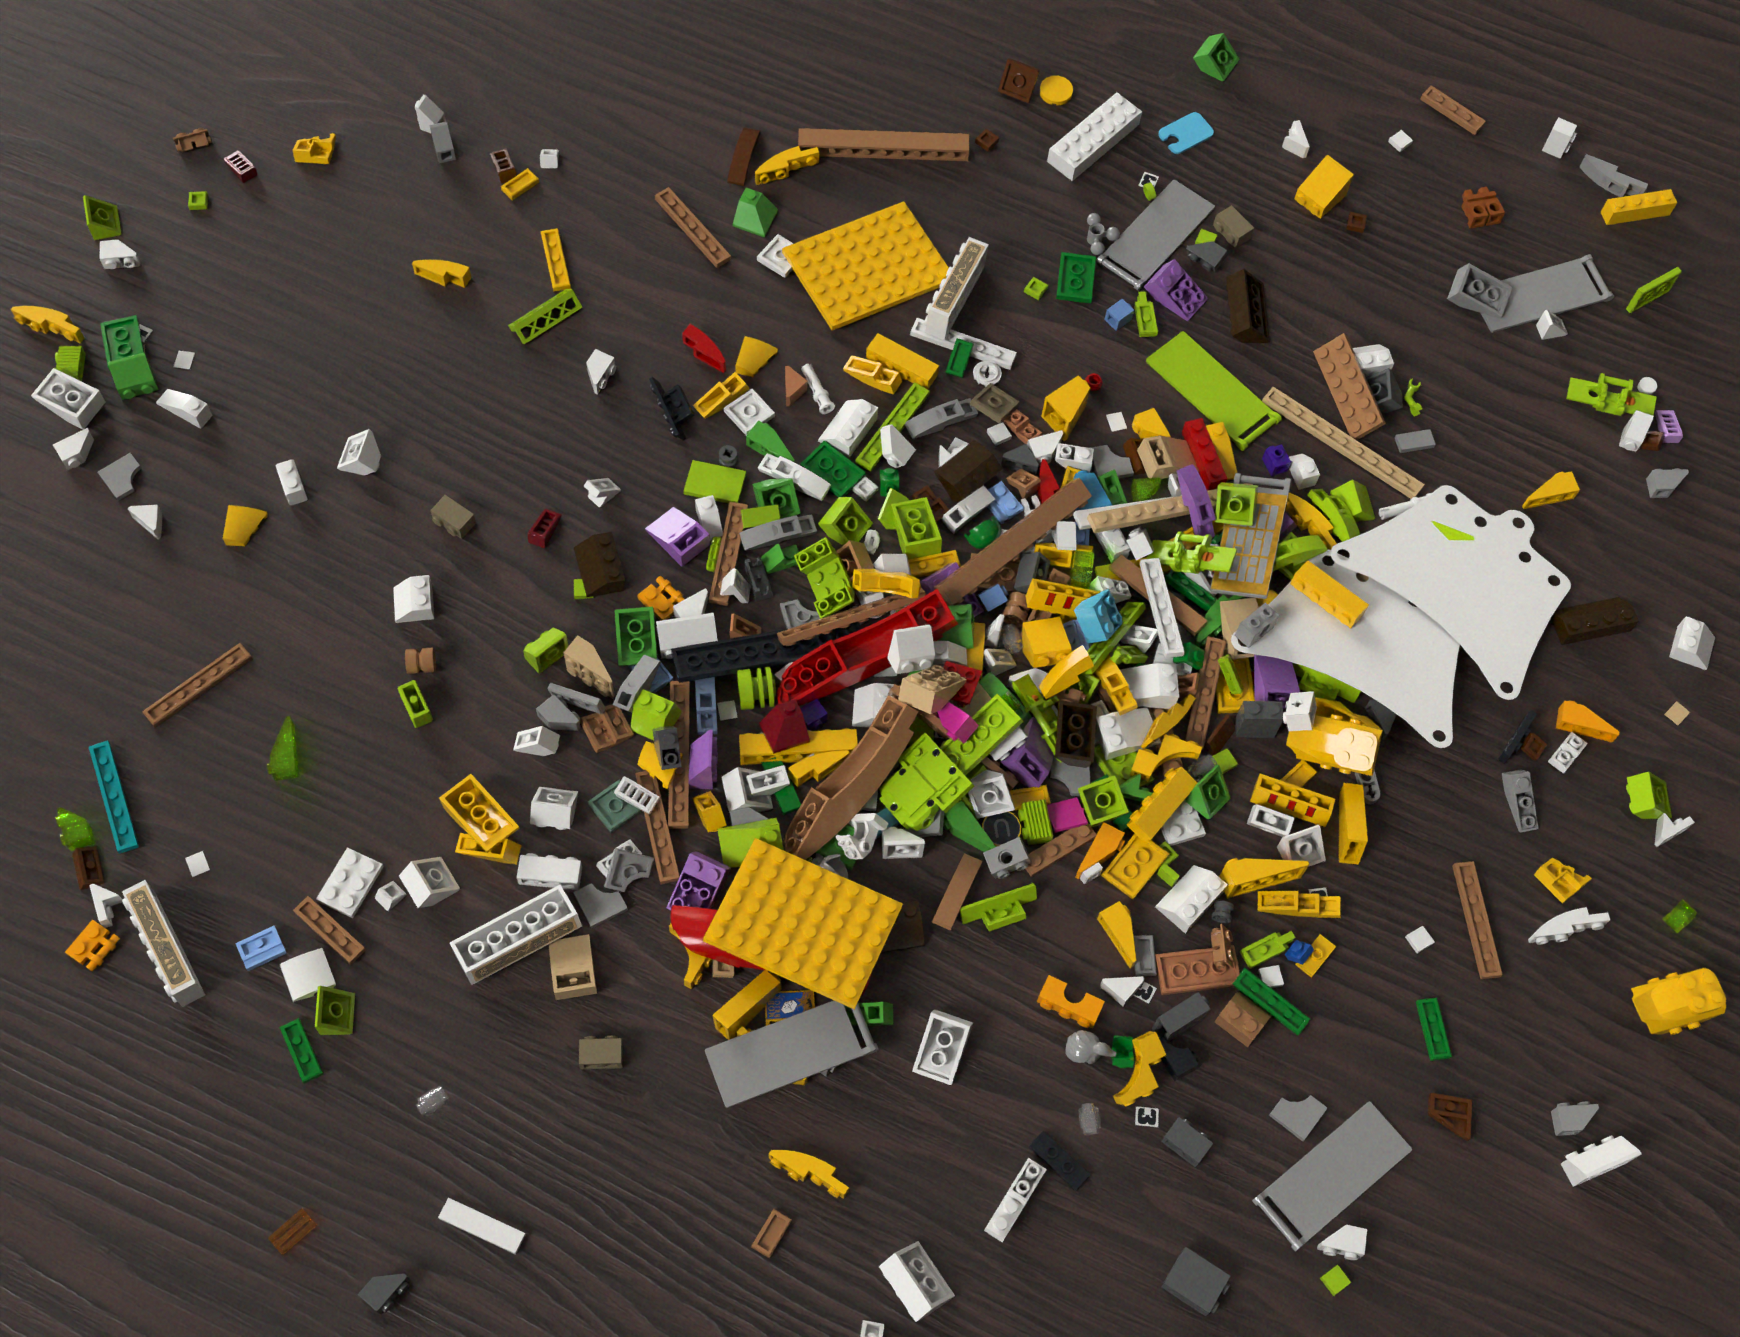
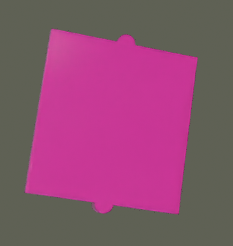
[1047,797,1088,833]

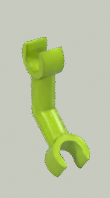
[1404,378,1422,416]

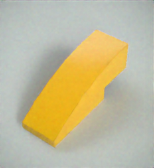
[412,260,472,288]
[843,355,902,395]
[693,372,750,419]
[1034,543,1093,568]
[966,622,985,679]
[1039,645,1094,699]
[788,750,850,787]

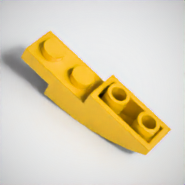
[755,146,819,185]
[11,306,84,343]
[1285,493,1337,557]
[1095,655,1138,715]
[769,1150,849,1199]

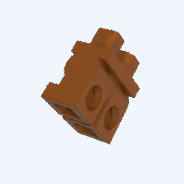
[1461,187,1505,229]

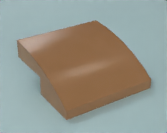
[580,704,634,753]

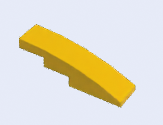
[1140,694,1196,749]
[1257,891,1341,918]

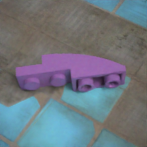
[1177,464,1216,537]

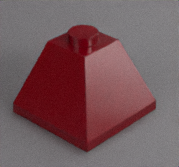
[759,699,810,754]

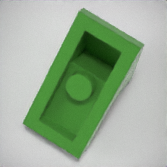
[1098,469,1127,505]
[761,544,799,574]
[1119,774,1153,802]

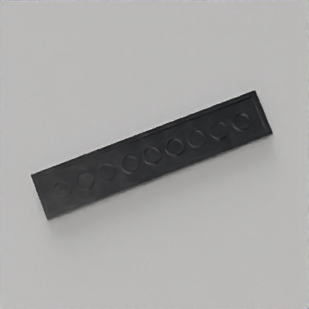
[671,622,861,683]

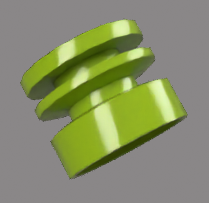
[737,667,776,710]

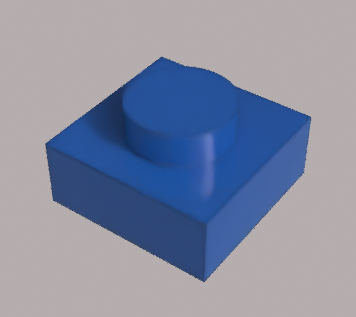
[1284,940,1314,965]

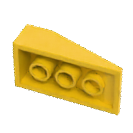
[439,774,519,853]
[1219,858,1309,899]

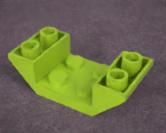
[794,537,855,619]

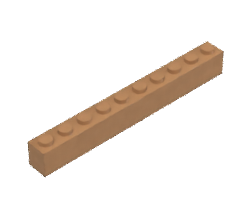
[798,128,969,161]
[934,478,1092,606]

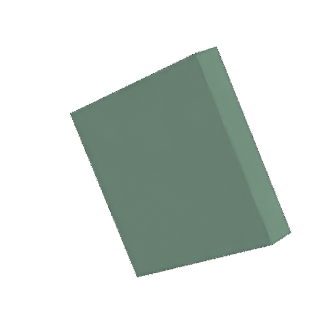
[587,779,642,833]

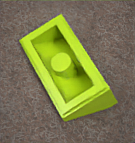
[878,488,909,530]
[1218,654,1244,694]

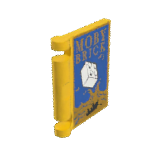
[765,990,815,1026]

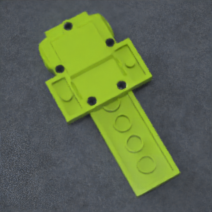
[879,694,1024,831]

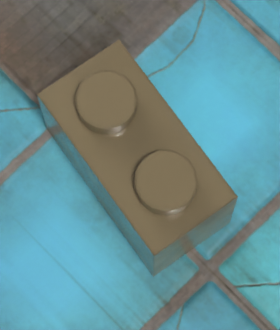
[1213,205,1254,248]
[430,495,476,539]
[579,1036,623,1069]

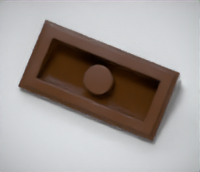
[1123,438,1146,475]
[1203,714,1235,756]
[73,846,104,890]

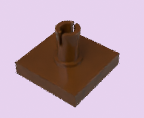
[998,58,1040,103]

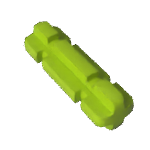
[706,536,722,572]

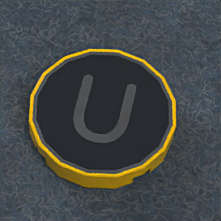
[982,811,1021,847]

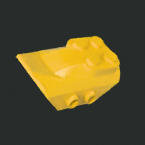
[1286,714,1383,776]
[1631,968,1726,1035]

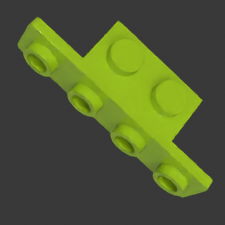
[1292,663,1361,703]
[960,883,1037,931]

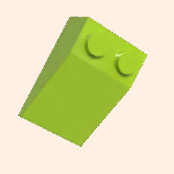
[891,497,942,560]
[717,818,783,867]

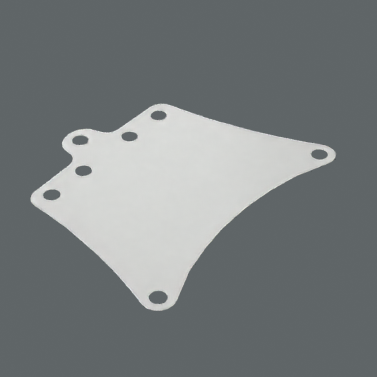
[1330,485,1571,700]
[1231,549,1460,748]

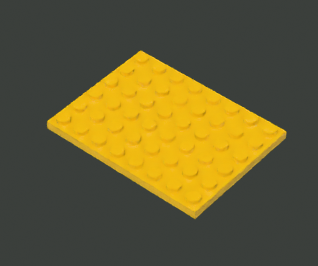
[782,201,949,331]
[703,838,903,1010]

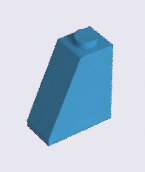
[1073,470,1112,511]

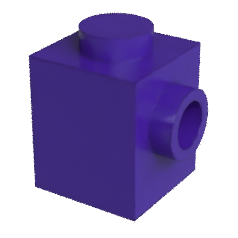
[1262,444,1291,477]
[800,699,828,731]

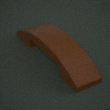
[727,127,760,186]

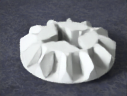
[973,361,1002,387]

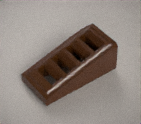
[490,148,517,183]

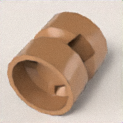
[1003,592,1030,627]
[405,647,436,674]

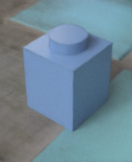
[1104,299,1134,331]
[978,583,1009,612]

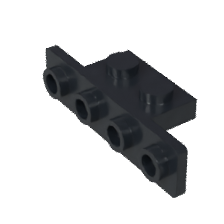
[649,377,694,441]

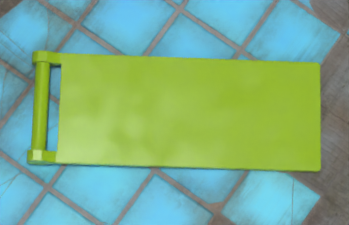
[1146,331,1282,451]

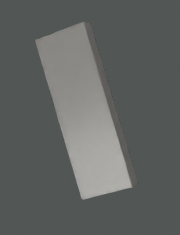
[548,683,606,714]

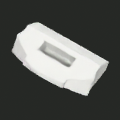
[864,530,880,554]

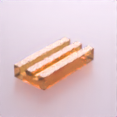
[268,1208,317,1255]

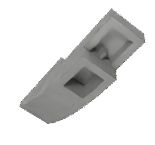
[1579,154,1648,197]
[905,398,978,439]
[739,514,817,551]

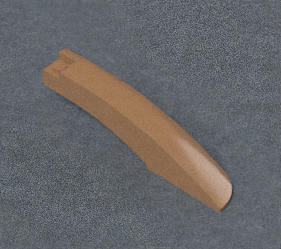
[783,695,918,860]

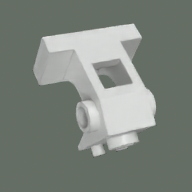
[835,813,888,859]

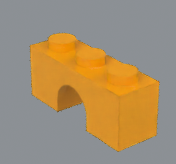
[1037,975,1105,1028]

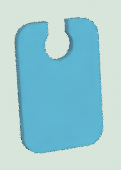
[1158,112,1214,154]

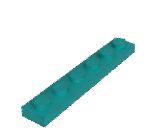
[89,740,139,854]

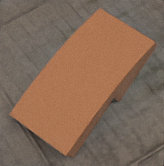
[1004,409,1042,444]

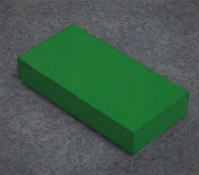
[945,338,974,378]

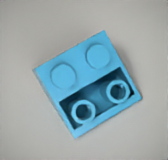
[1074,589,1123,644]

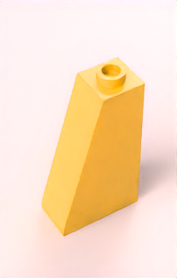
[1339,783,1368,865]
[712,970,781,1040]

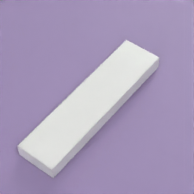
[438,1198,526,1255]

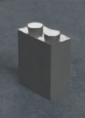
[1234,701,1283,738]
[1152,992,1210,1042]
[1161,1247,1230,1316]

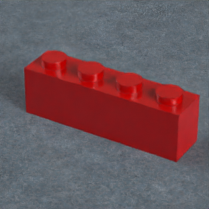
[1182,418,1228,491]

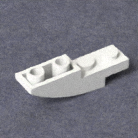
[758,453,831,501]
[1528,907,1610,945]
[984,1158,1047,1242]

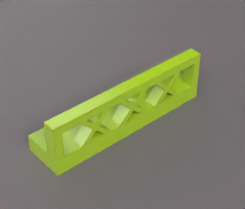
[508,289,582,344]

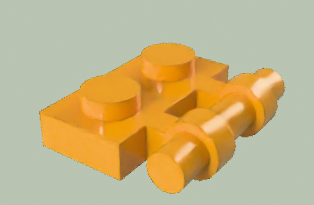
[637,576,685,621]
[65,919,120,972]

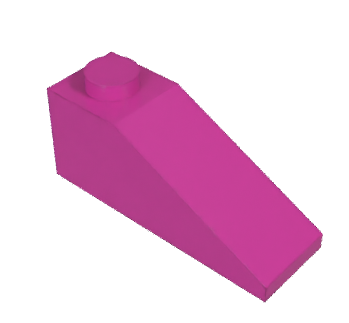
[937,702,979,744]

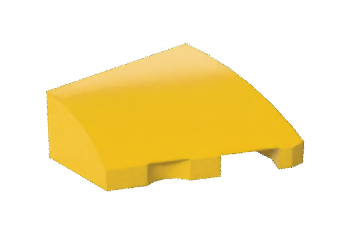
[293,133,336,164]
[735,336,778,377]
[223,505,268,546]
[638,741,683,789]
[1534,858,1592,904]

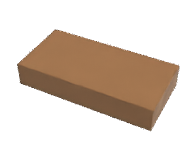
[751,1209,792,1259]

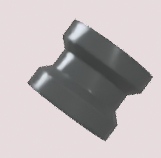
[719,445,737,468]
[1211,901,1234,923]

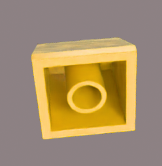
[1294,155,1354,219]
[1041,375,1090,441]
[1022,617,1072,668]

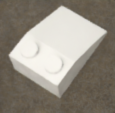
[31,368,105,430]
[1120,663,1179,709]
[1096,708,1161,760]
[912,1009,973,1085]

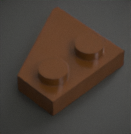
[1428,1093,1472,1141]

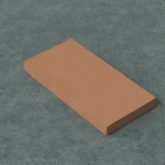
[1155,945,1240,995]

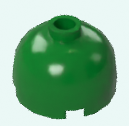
[964,515,1002,549]

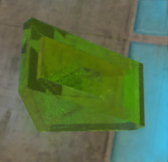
[1131,478,1162,502]
[1662,899,1697,933]

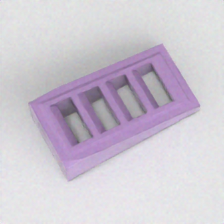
[1655,410,1683,443]

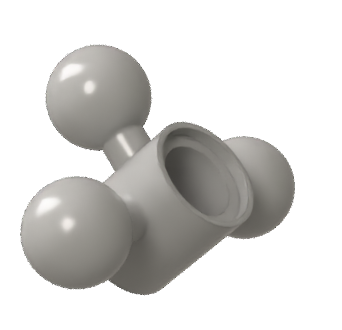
[1087,213,1120,256]

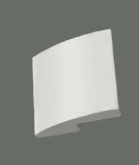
[280,948,336,1002]

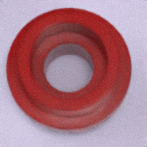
[1085,373,1103,391]

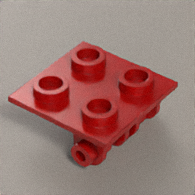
[943,661,982,708]

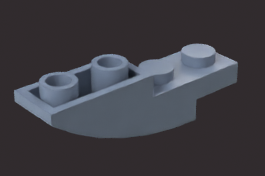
[695,677,717,735]

